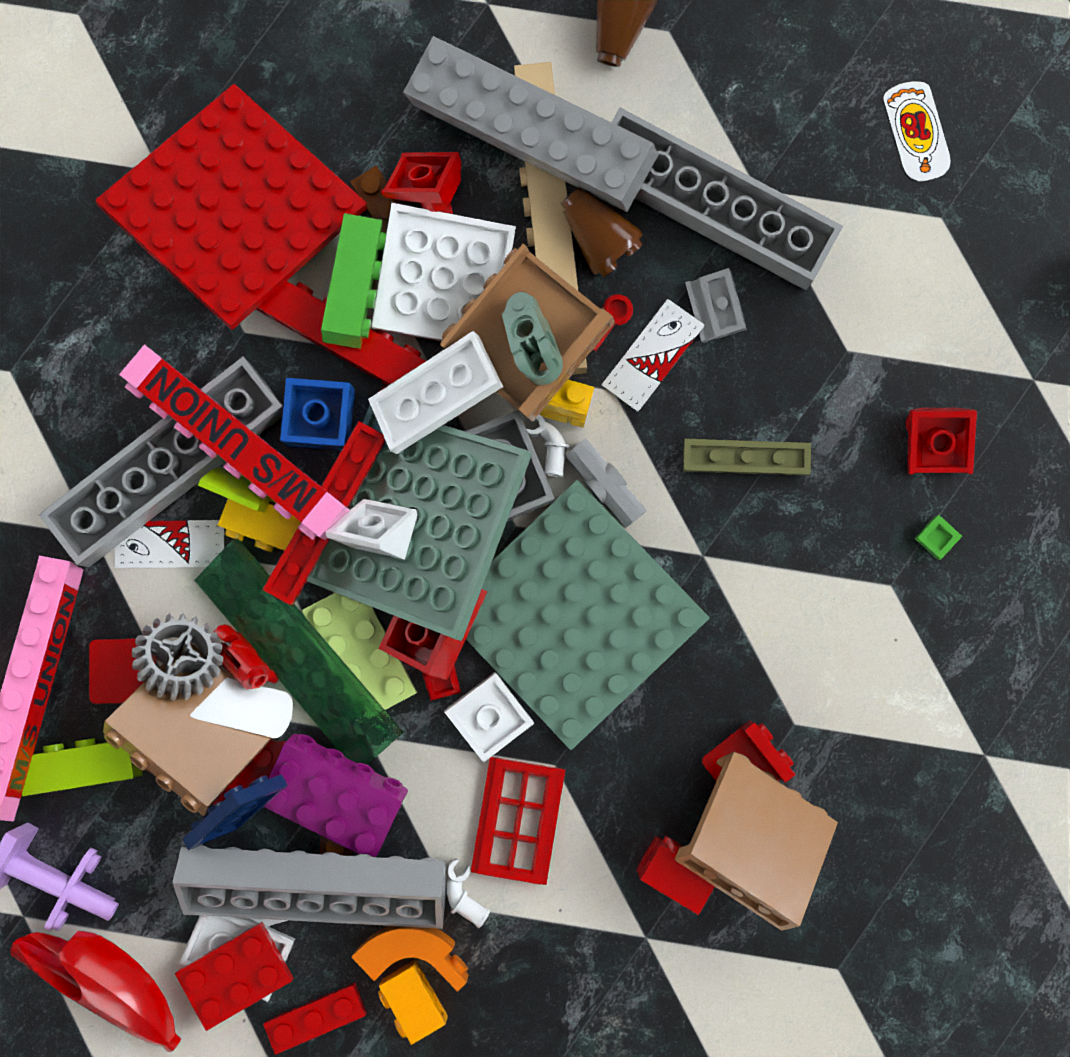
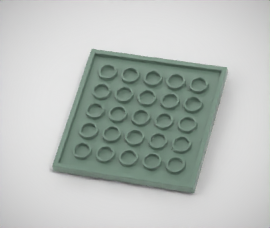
[307,405,532,641]
[466,480,710,750]

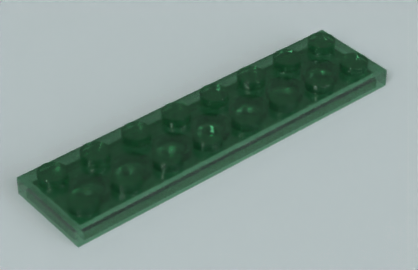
[194,538,404,765]

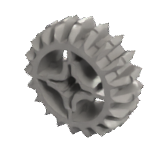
[132,613,223,701]

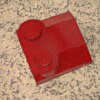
[381,152,462,212]
[906,407,977,474]

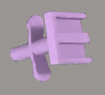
[0,822,119,931]

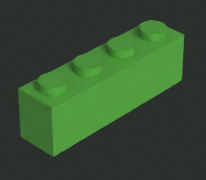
[321,213,387,349]

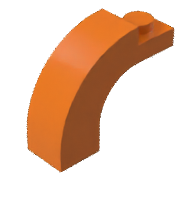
[352,926,469,992]

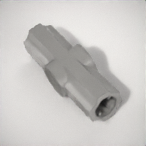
[565,438,646,529]

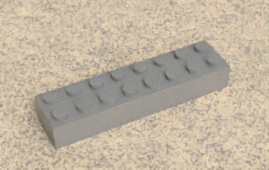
[403,36,658,212]
[611,107,843,290]
[39,357,284,567]
[172,845,446,929]

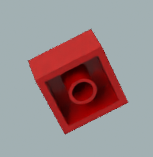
[636,836,715,915]

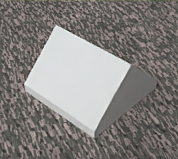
[326,499,417,560]

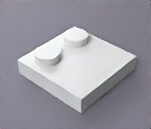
[444,672,534,763]

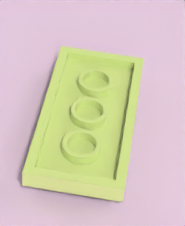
[302,593,417,723]

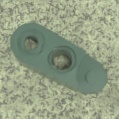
[501,292,563,386]

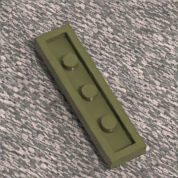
[683,439,811,476]

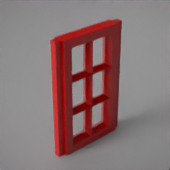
[471,757,566,885]

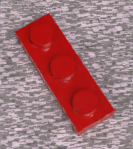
[263,982,367,1055]

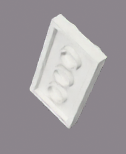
[368,331,503,454]

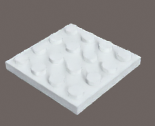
[371,203,516,342]

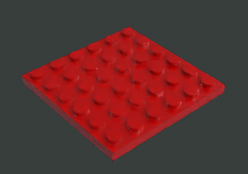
[95,84,367,330]

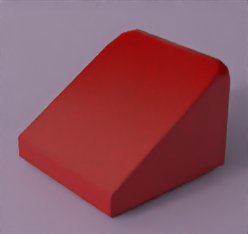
[422,665,461,701]

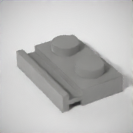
[685,268,747,343]

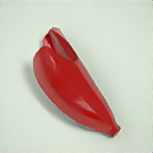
[10,931,182,1052]

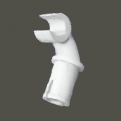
[526,415,569,477]
[446,858,490,928]

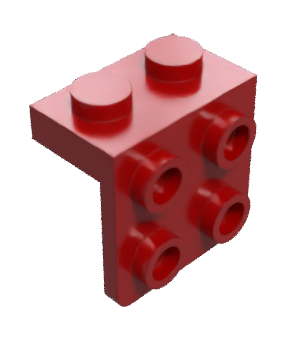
[89,638,157,704]
[702,720,796,783]

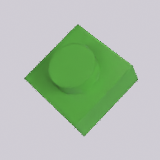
[914,515,962,560]

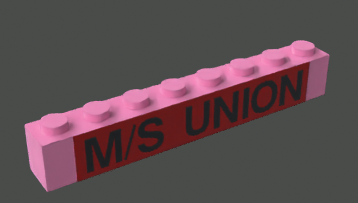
[119,344,350,540]
[0,556,84,821]

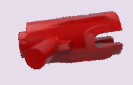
[213,624,280,690]

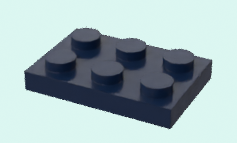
[182,774,288,850]

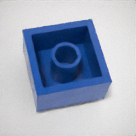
[280,378,355,451]

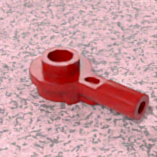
[593,294,633,352]

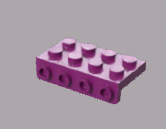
[264,734,408,857]

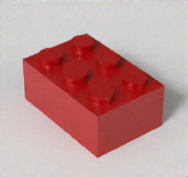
[378,589,488,680]

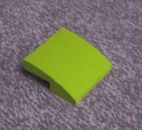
[198,466,276,513]

